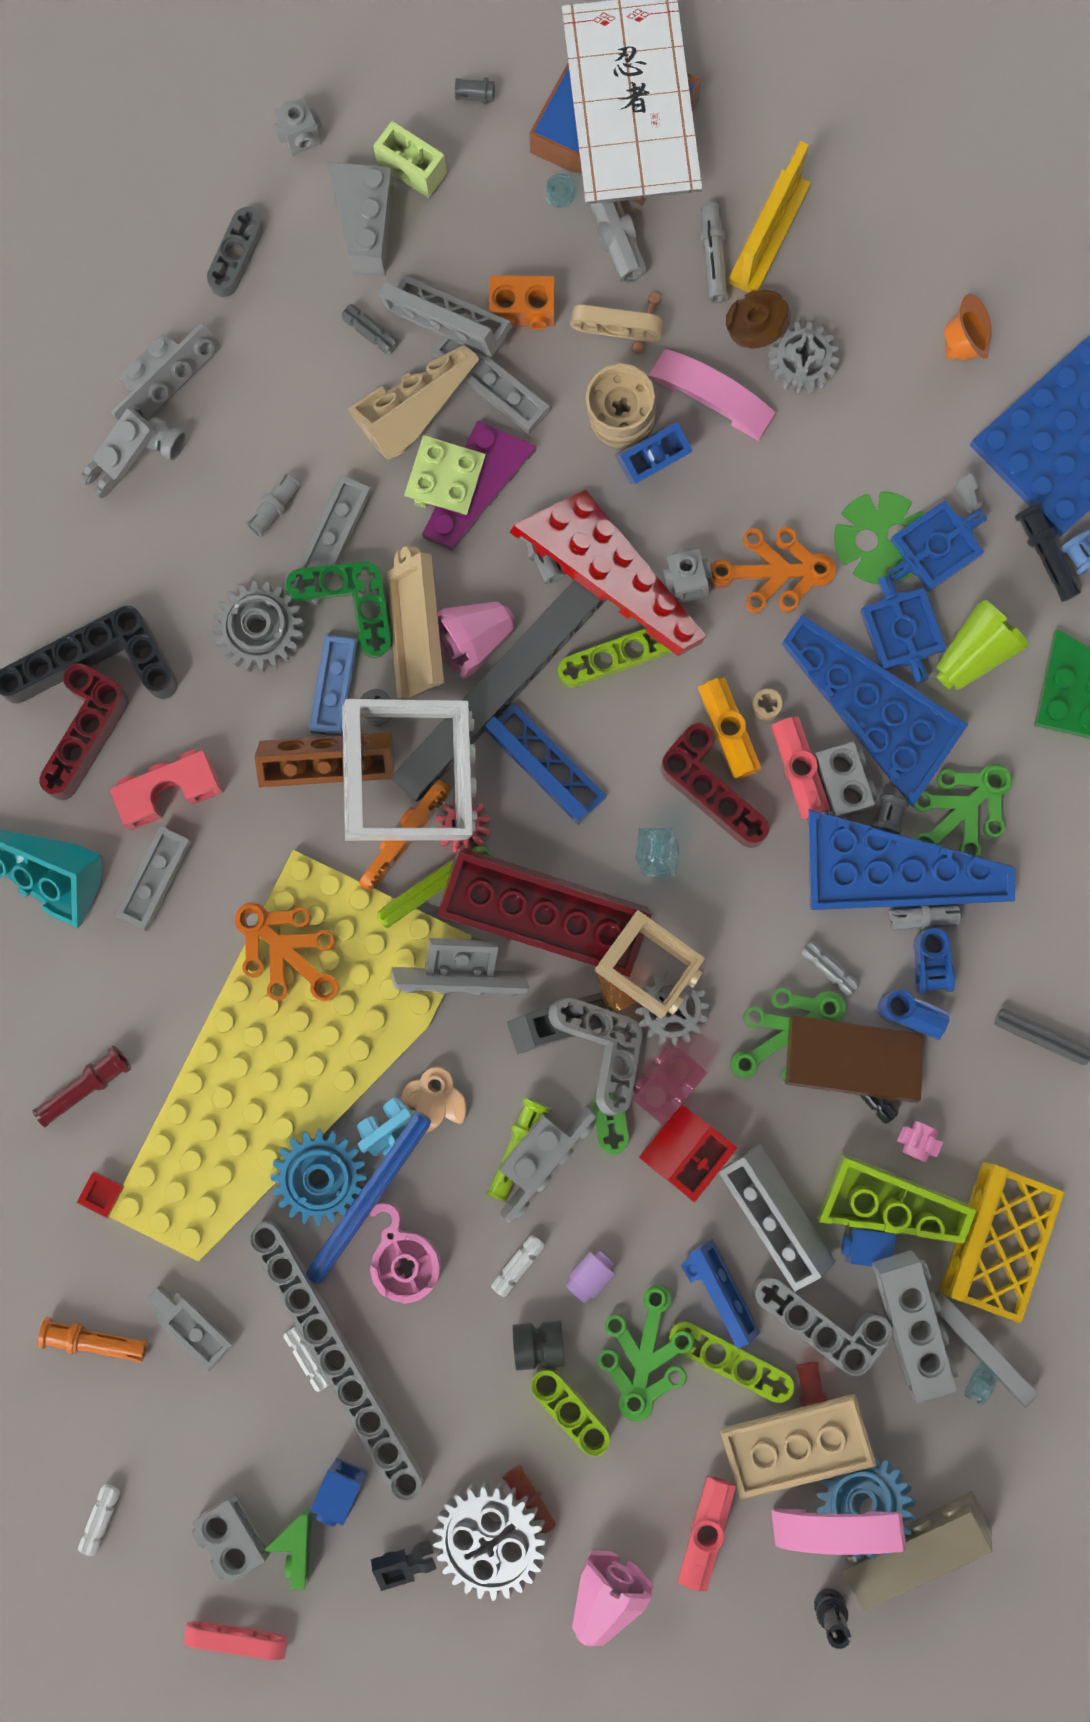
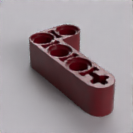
[39,663,129,800]
[661,723,769,848]

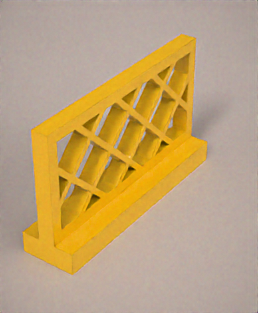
[728,141,811,293]
[939,1162,1065,1324]

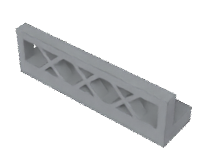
[378,276,512,357]

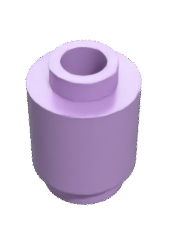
[565,1251,616,1304]

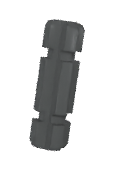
[342,304,398,354]

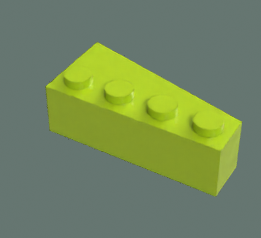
[816,1152,977,1244]

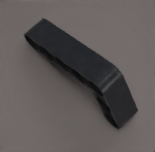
[0,606,178,704]

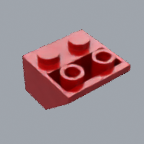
[638,1104,738,1203]

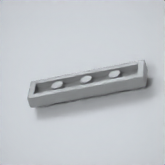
[430,336,550,434]
[291,475,372,606]

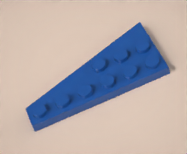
[782,614,968,807]
[808,808,1015,910]

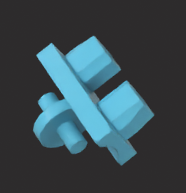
[357,1097,416,1156]

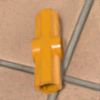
[698,677,762,780]

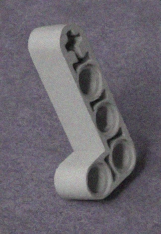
[752,1276,892,1376]

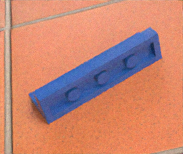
[485,704,607,825]

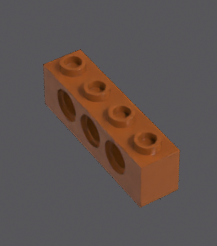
[254,732,395,788]

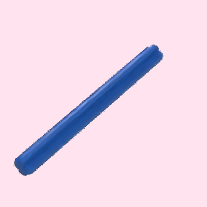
[306,1112,431,1284]

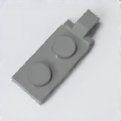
[147,1286,235,1372]

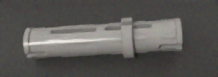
[700,203,729,303]

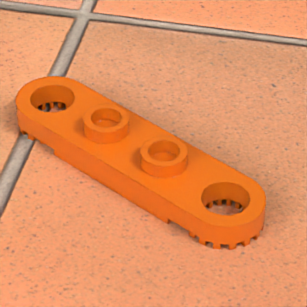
[359,779,452,892]

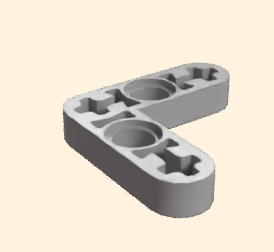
[548,997,642,1116]

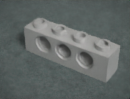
[872,1250,958,1404]

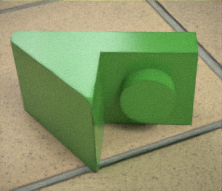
[264,1508,312,1590]

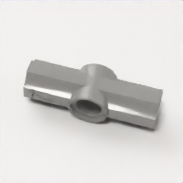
[589,198,646,283]

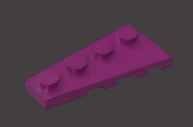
[422,420,536,551]

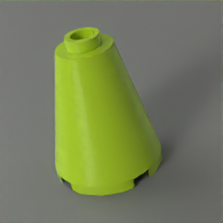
[935,599,1029,691]

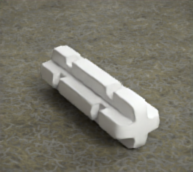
[491,1235,544,1297]
[284,1326,329,1392]
[78,1484,120,1556]

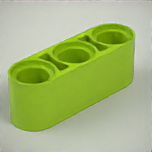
[531,1366,610,1457]

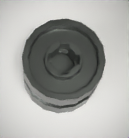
[513,1321,565,1371]

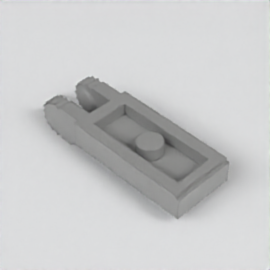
[79,408,156,499]

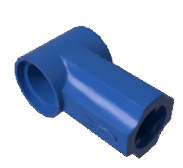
[878,990,950,1040]

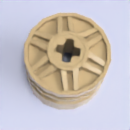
[585,363,656,449]

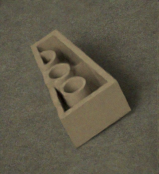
[843,1491,992,1611]

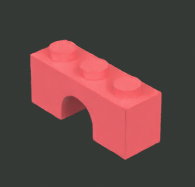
[110,750,223,831]

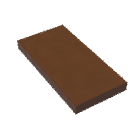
[785,1015,923,1103]

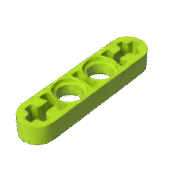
[558,628,673,688]
[669,1320,794,1403]

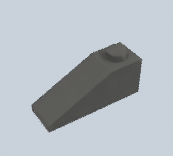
[507,990,618,1054]

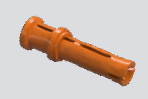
[37,1317,147,1363]

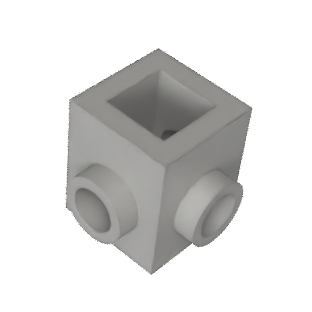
[273,97,322,156]
[662,548,712,603]

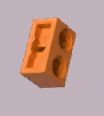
[489,276,555,330]

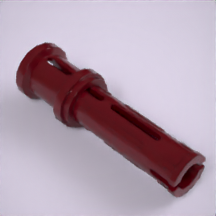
[32,1046,131,1128]

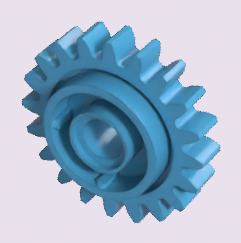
[271,1128,366,1226]
[816,1457,916,1559]

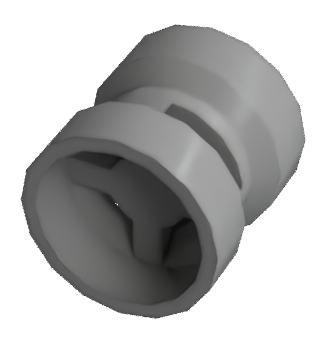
[145,417,187,461]

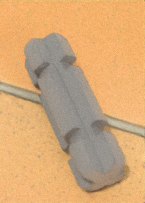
[801,940,860,996]

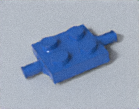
[888,500,987,592]
[860,575,947,684]

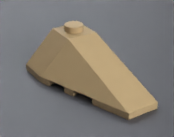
[348,345,479,460]

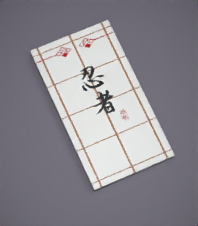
[562,0,702,205]

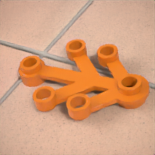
[708,527,836,614]
[235,902,339,1002]

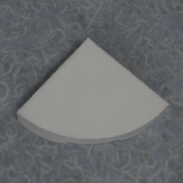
[955,473,982,515]

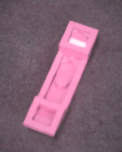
[648,349,776,441]
[771,1508,906,1555]

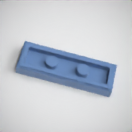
[309,634,359,736]

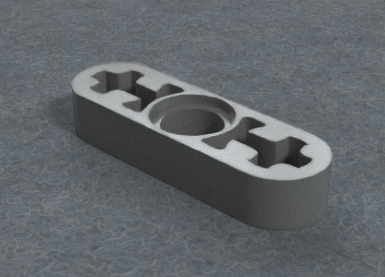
[207,207,264,297]

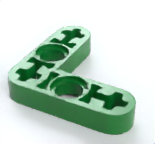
[285,562,391,658]

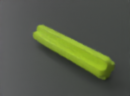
[377,860,453,928]

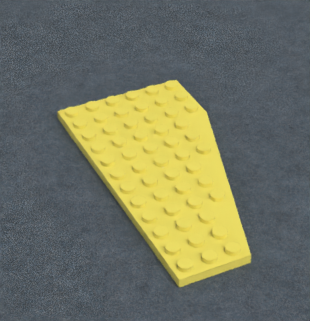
[109,850,473,1262]

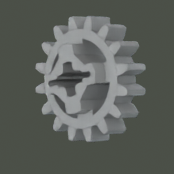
[768,322,839,394]
[635,972,709,1046]

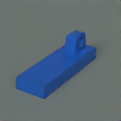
[681,1239,761,1349]

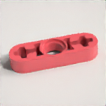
[183,1621,288,1660]

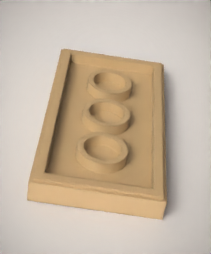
[720,1394,877,1500]

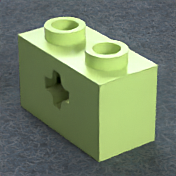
[373,121,447,198]

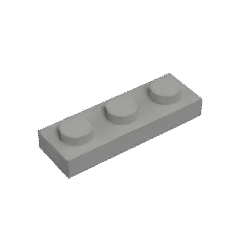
[114,825,192,931]

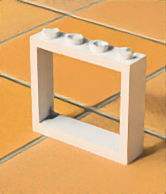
[342,699,477,841]

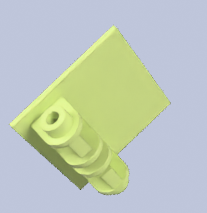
[404,435,486,515]

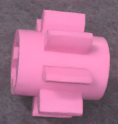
[897,1121,943,1163]

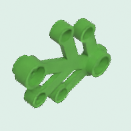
[913,764,1012,856]
[730,988,846,1082]
[598,1284,695,1422]

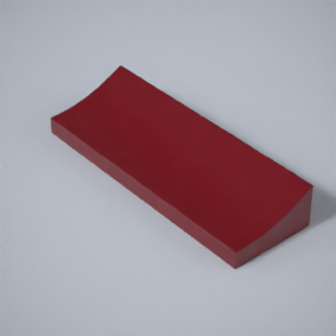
[437,846,652,977]

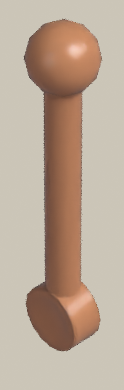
[632,292,661,354]

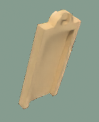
[386,546,444,700]

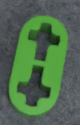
[593,1093,629,1154]

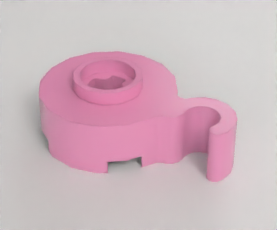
[370,1202,441,1304]

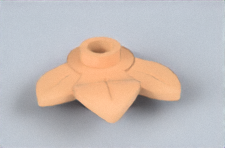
[401,1066,466,1133]

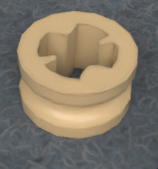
[751,689,783,721]

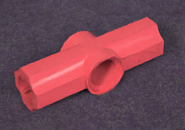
[771,716,831,821]
[677,1475,736,1592]

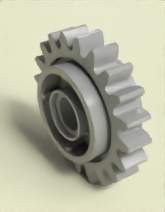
[212,581,305,673]

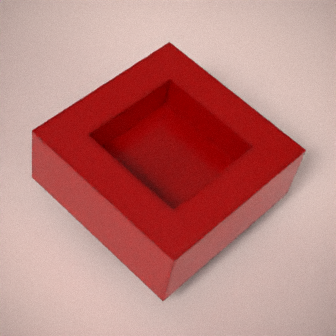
[76,1171,124,1218]

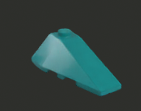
[0,830,102,928]

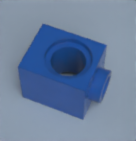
[841,1227,896,1267]

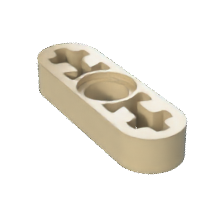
[570,305,664,342]

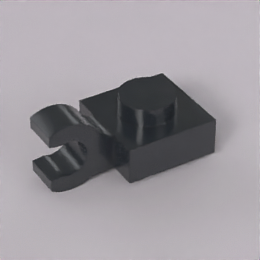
[370,1541,436,1591]

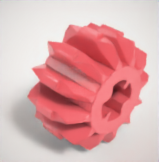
[435,798,491,853]

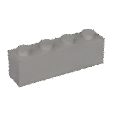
[718,1144,836,1291]

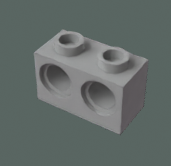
[814,741,877,818]
[192,1493,270,1586]

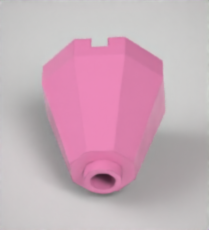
[437,601,515,679]
[572,1550,653,1647]

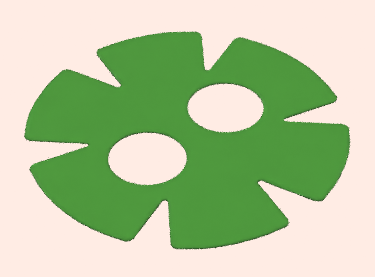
[834,491,924,584]

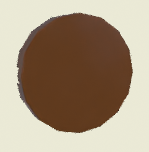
[726,289,791,349]

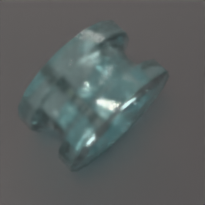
[546,174,574,208]
[965,1369,996,1406]

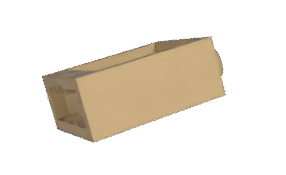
[594,910,705,1019]

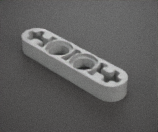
[936,1293,1038,1407]

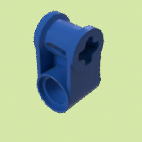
[913,928,955,994]

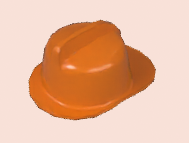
[944,293,992,361]

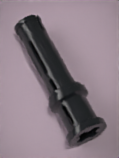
[1014,503,1082,602]
[814,1588,851,1649]

